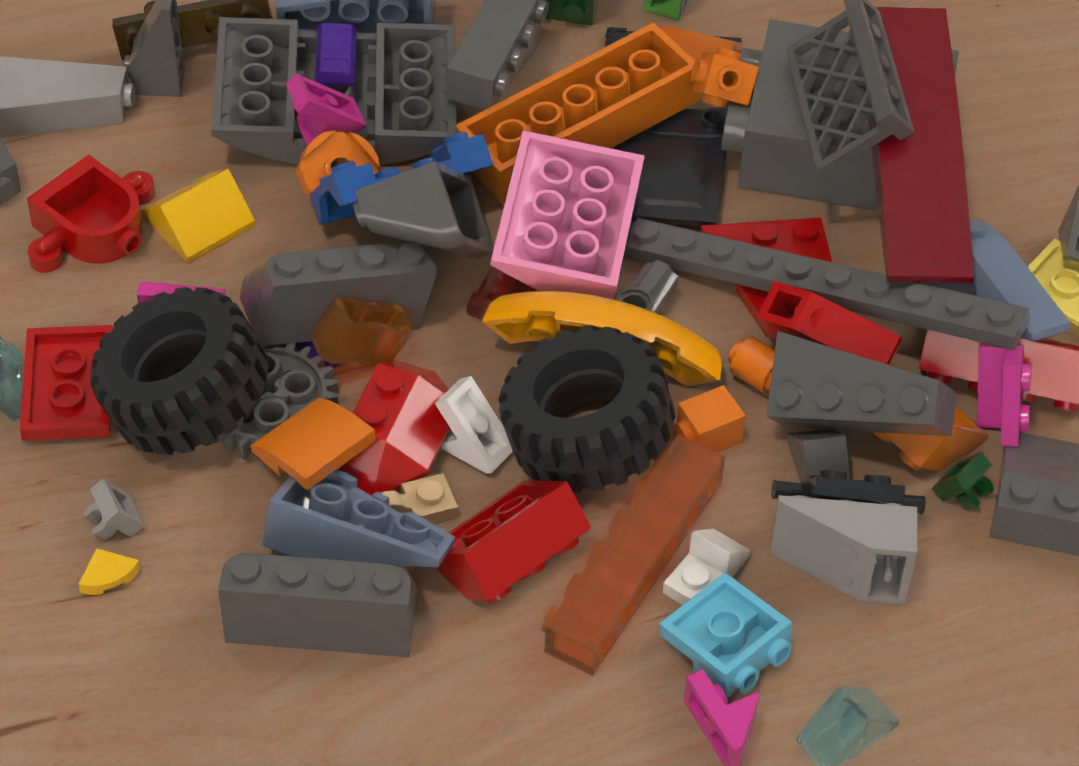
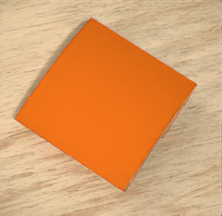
[250,398,376,490]

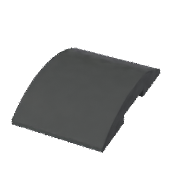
[211,17,456,168]

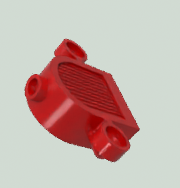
[27,154,155,273]

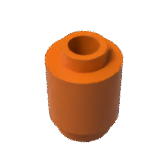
[728,336,775,394]

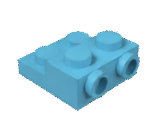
[659,572,792,698]

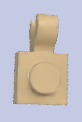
[382,473,458,524]

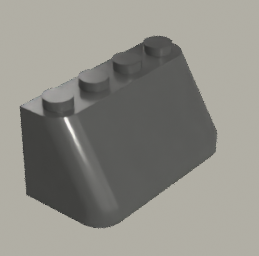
[354,161,494,259]
[240,242,437,346]
[218,553,418,657]

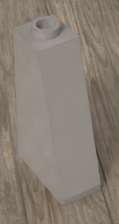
[0,56,136,138]

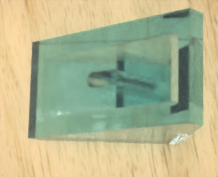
[796,686,900,766]

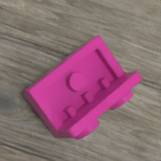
[977,344,1031,447]

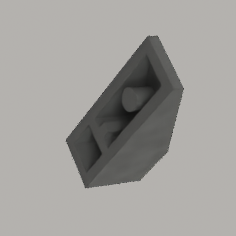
[124,0,185,97]

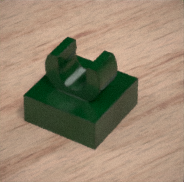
[932,451,994,511]

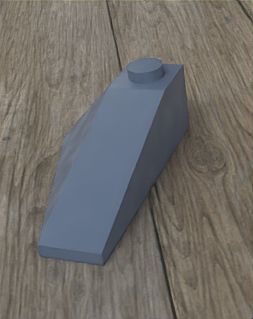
[918,220,1070,341]
[262,469,455,567]

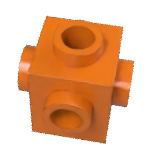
[691,47,759,108]

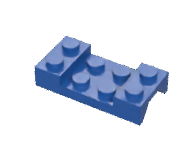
[309,132,493,226]

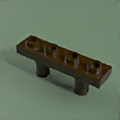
[112,0,273,60]

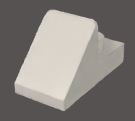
[435,376,513,474]
[663,529,751,605]

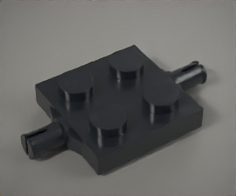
[771,470,926,515]

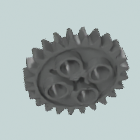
[214,343,339,461]

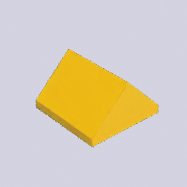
[141,168,256,264]

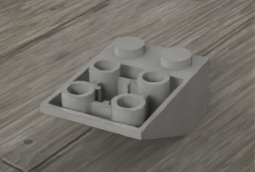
[770,495,917,605]

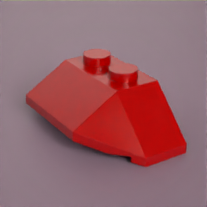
[337,360,450,496]

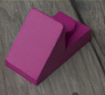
[286,73,367,144]
[683,669,760,766]

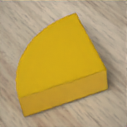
[78,548,140,595]

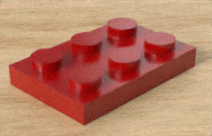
[20,325,114,441]

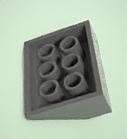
[989,432,1079,556]

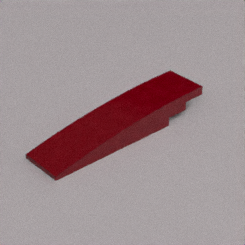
[868,7,974,283]

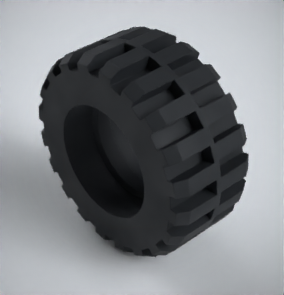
[90,287,268,455]
[498,326,676,493]

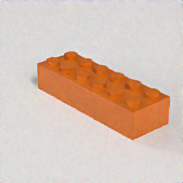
[455,22,701,206]

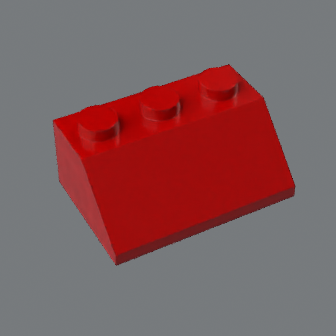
[434,481,591,603]

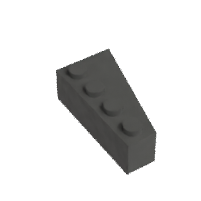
[445,0,549,110]
[766,331,956,436]

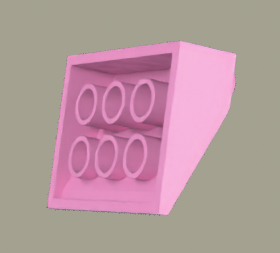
[490,131,644,299]

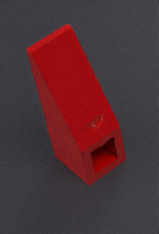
[756,281,902,365]

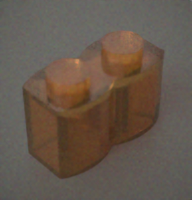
[310,297,415,368]

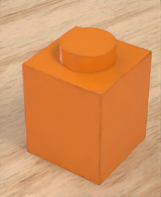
[674,385,746,461]

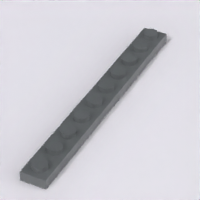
[624,218,1030,350]

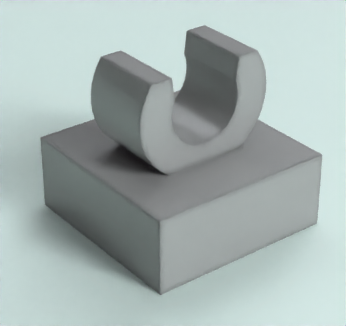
[83,479,145,540]

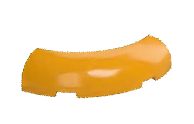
[482,291,722,387]

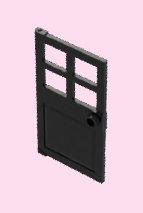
[604,27,742,226]

